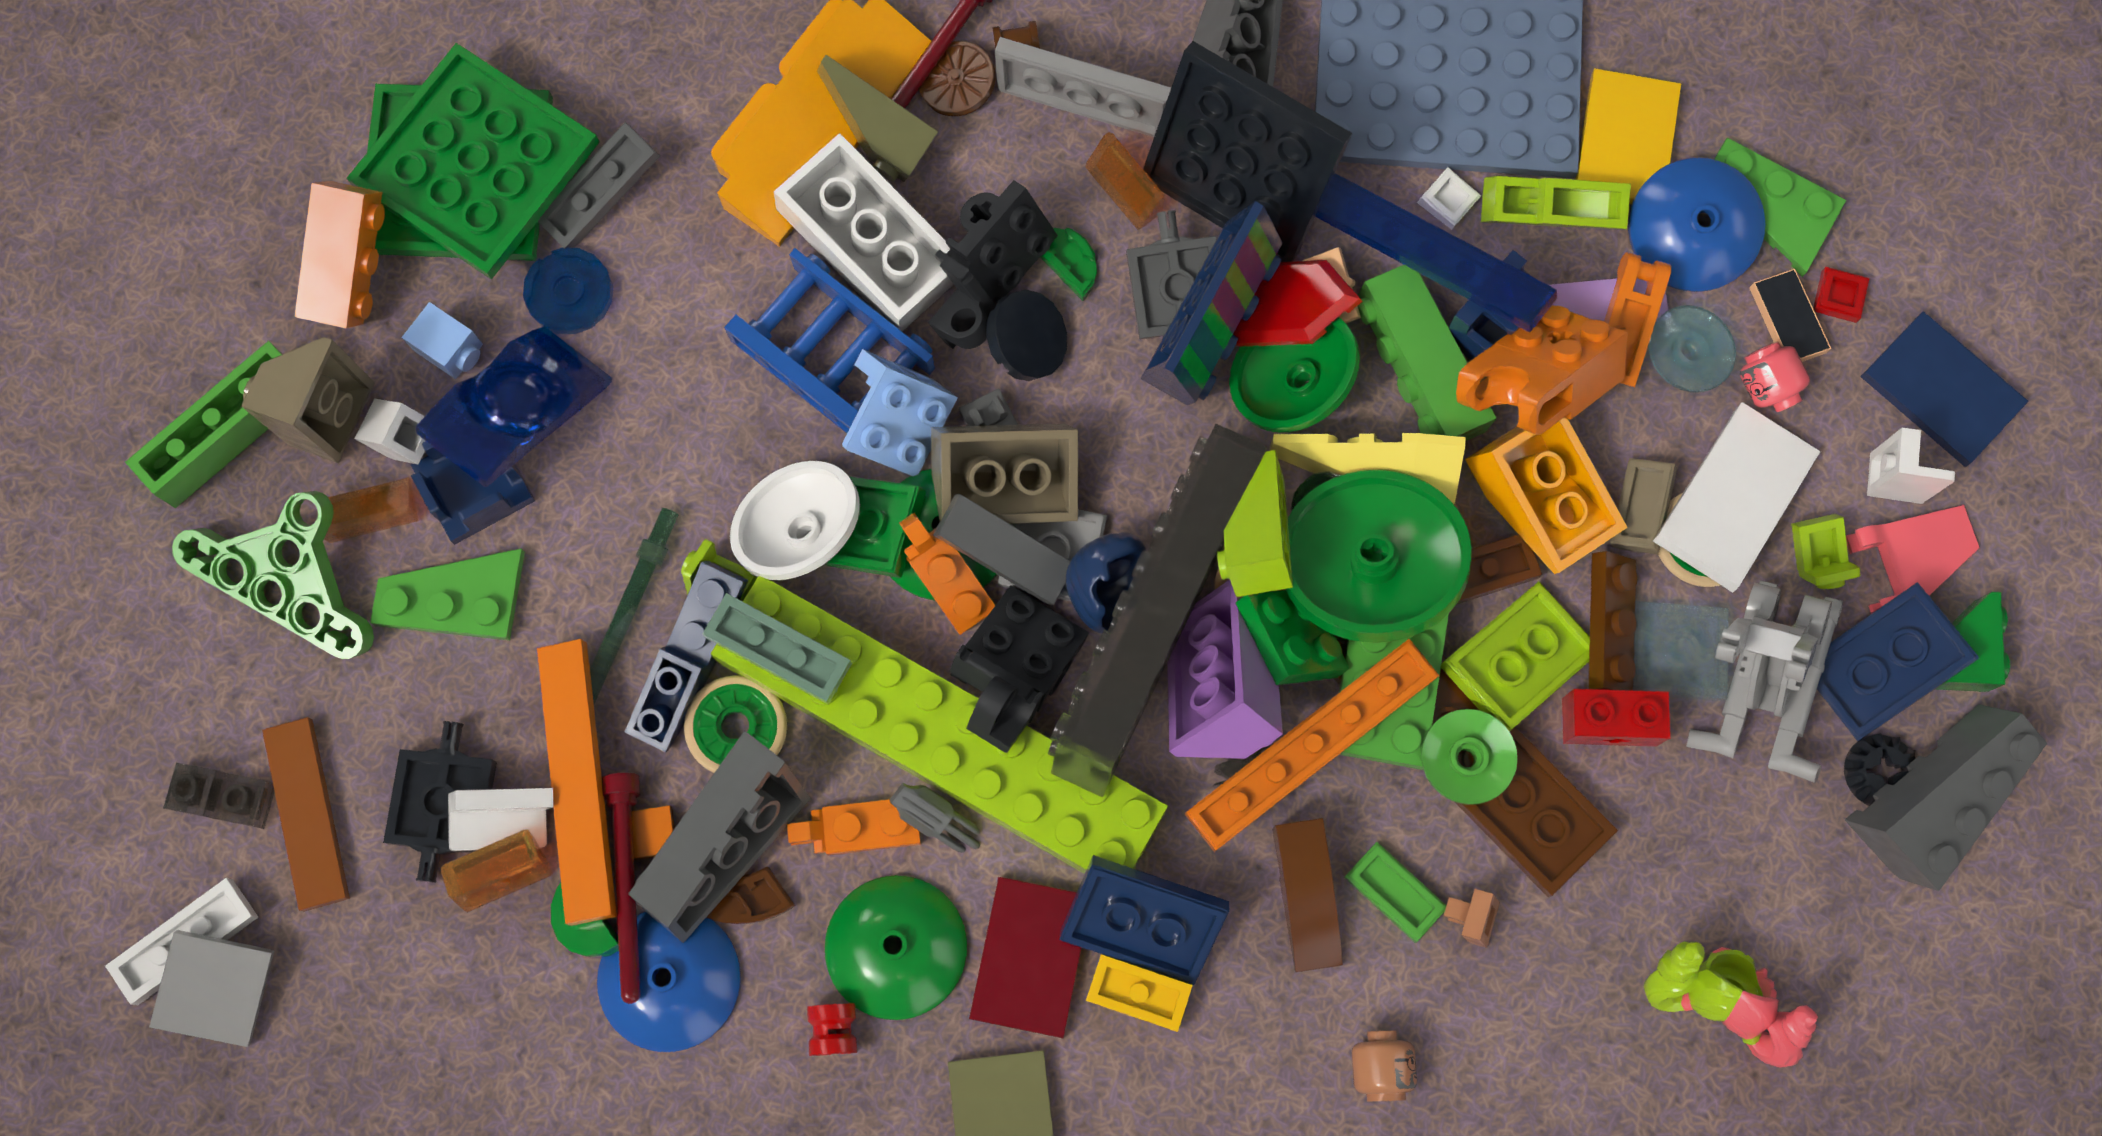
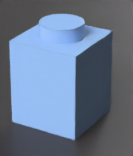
[402,302,483,379]

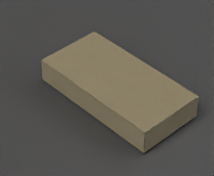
[1610,458,1677,555]

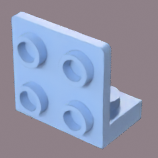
[842,349,958,476]

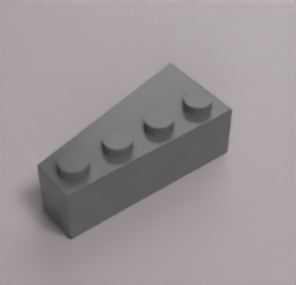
[1193,0,1283,87]

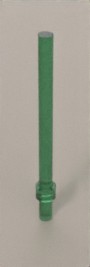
[590,507,679,704]

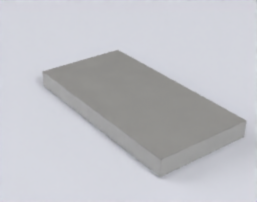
[995,37,1171,137]

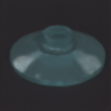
[1648,305,1736,393]

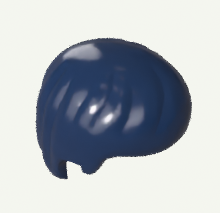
[1066,532,1147,634]

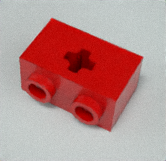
[1562,689,1671,747]

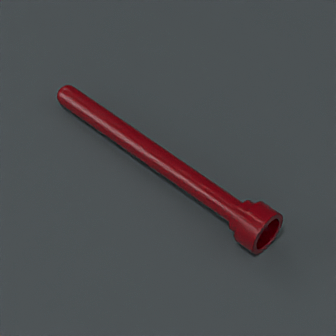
[891,0,992,108]
[602,773,641,1004]

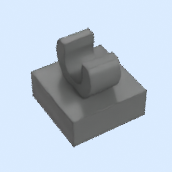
[959,388,1018,426]

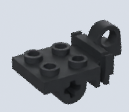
[928,180,1058,349]
[950,585,1089,753]

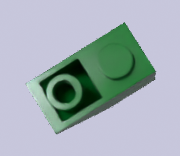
[1935,592,2010,692]

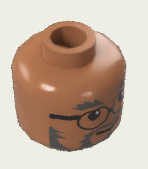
[1351,1031,1417,1102]

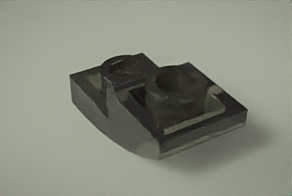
[163,763,275,829]

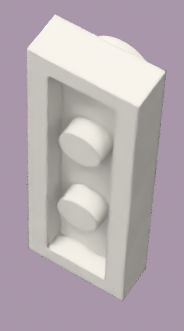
[105,878,258,1005]

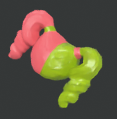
[1643,941,1818,1068]

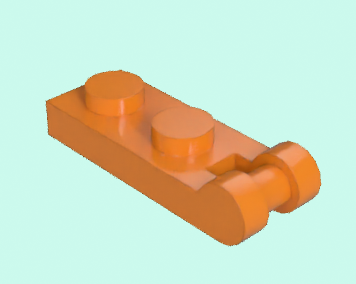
[1604,252,1671,387]

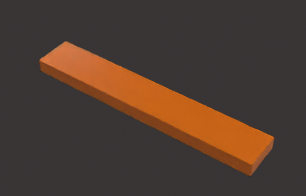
[537,639,617,926]
[1185,639,1440,852]

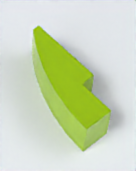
[1481,176,1631,229]

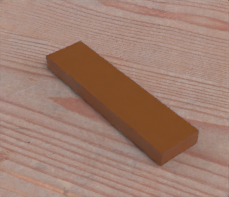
[262,717,350,912]

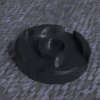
[986,289,1067,381]

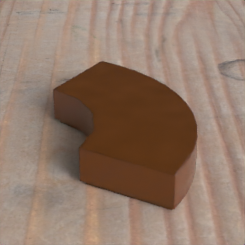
[706,866,796,924]

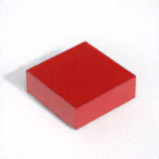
[1813,267,1870,323]

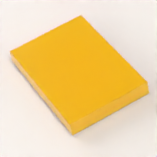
[1575,68,1681,205]

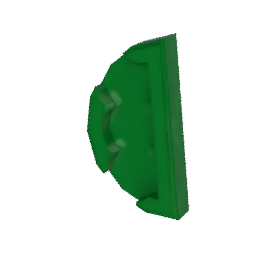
[1040,228,1097,301]
[551,883,619,957]

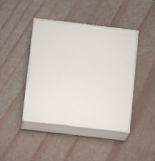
[1417,167,1481,230]

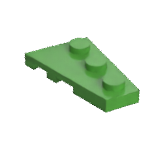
[370,548,525,641]

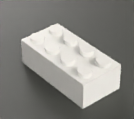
[774,133,954,331]

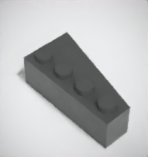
[1845,704,2047,891]
[629,731,811,943]

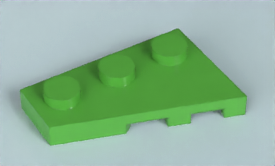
[1714,138,1846,277]

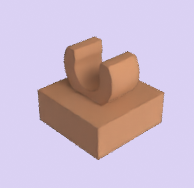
[1444,889,1500,948]

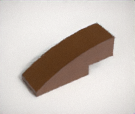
[1272,818,1343,973]

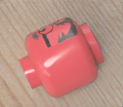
[1740,342,1810,412]

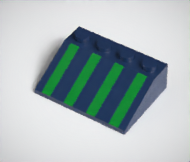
[1140,201,1282,405]

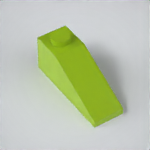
[1217,450,1293,597]

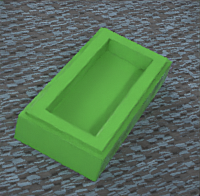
[1344,842,1446,943]

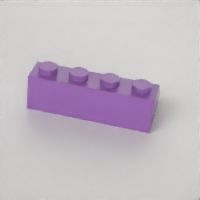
[1167,580,1283,759]

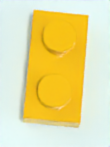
[1086,954,1193,1032]

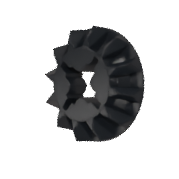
[1844,733,1916,806]

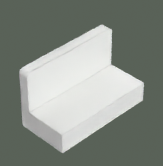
[1867,427,1955,504]
[448,788,553,851]

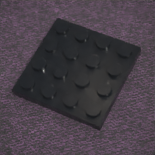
[1140,41,1352,262]

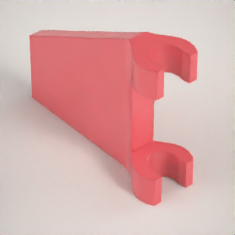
[1846,505,1980,614]

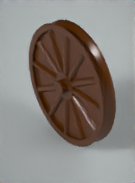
[919,41,996,116]

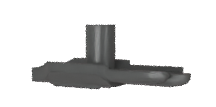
[890,783,980,853]

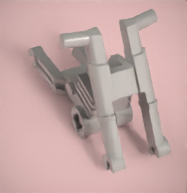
[1686,580,1843,783]

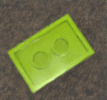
[1441,581,1590,732]

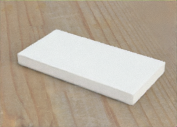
[1653,402,1820,593]

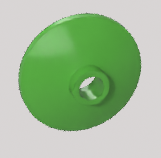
[1421,709,1517,805]

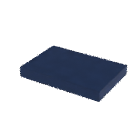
[1860,311,2029,467]
[1817,582,1979,742]
[1059,855,1230,985]

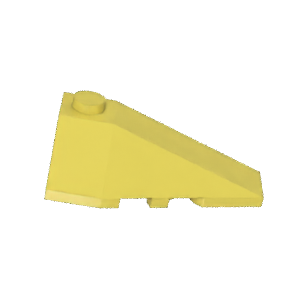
[1270,433,1466,504]

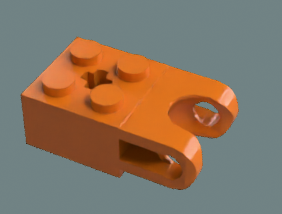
[1456,304,1628,435]

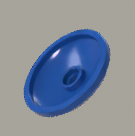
[1628,158,1765,292]
[597,912,741,1052]

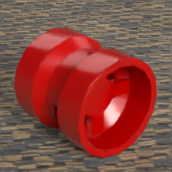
[807,1003,857,1056]

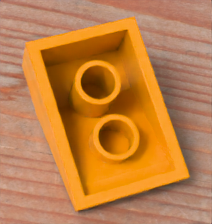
[1465,418,1628,574]

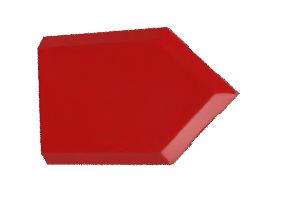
[1233,260,1363,346]

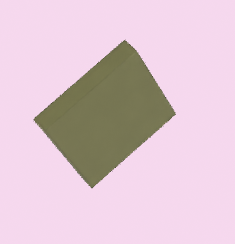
[948,1050,1054,1136]

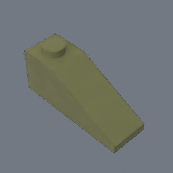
[817,55,938,182]

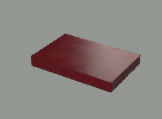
[969,877,1081,1039]

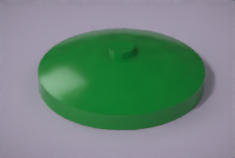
[1286,470,1472,643]

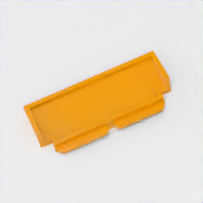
[711,0,931,247]

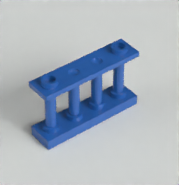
[724,248,935,433]

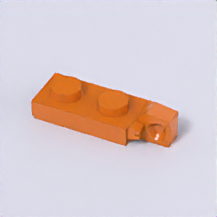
[899,513,995,635]
[787,799,921,855]

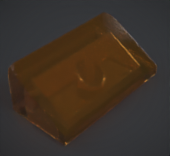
[1085,132,1165,230]
[324,477,419,543]
[441,829,553,912]

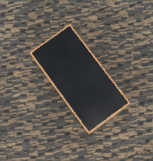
[1750,269,1831,362]

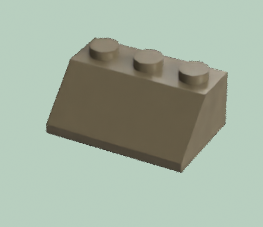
[241,337,375,463]
[931,423,1078,524]

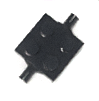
[383,721,497,883]

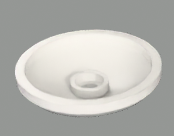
[730,461,860,580]

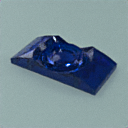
[416,326,612,488]

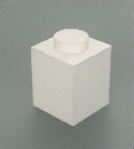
[354,399,438,465]

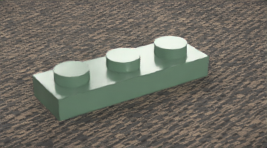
[702,593,852,705]

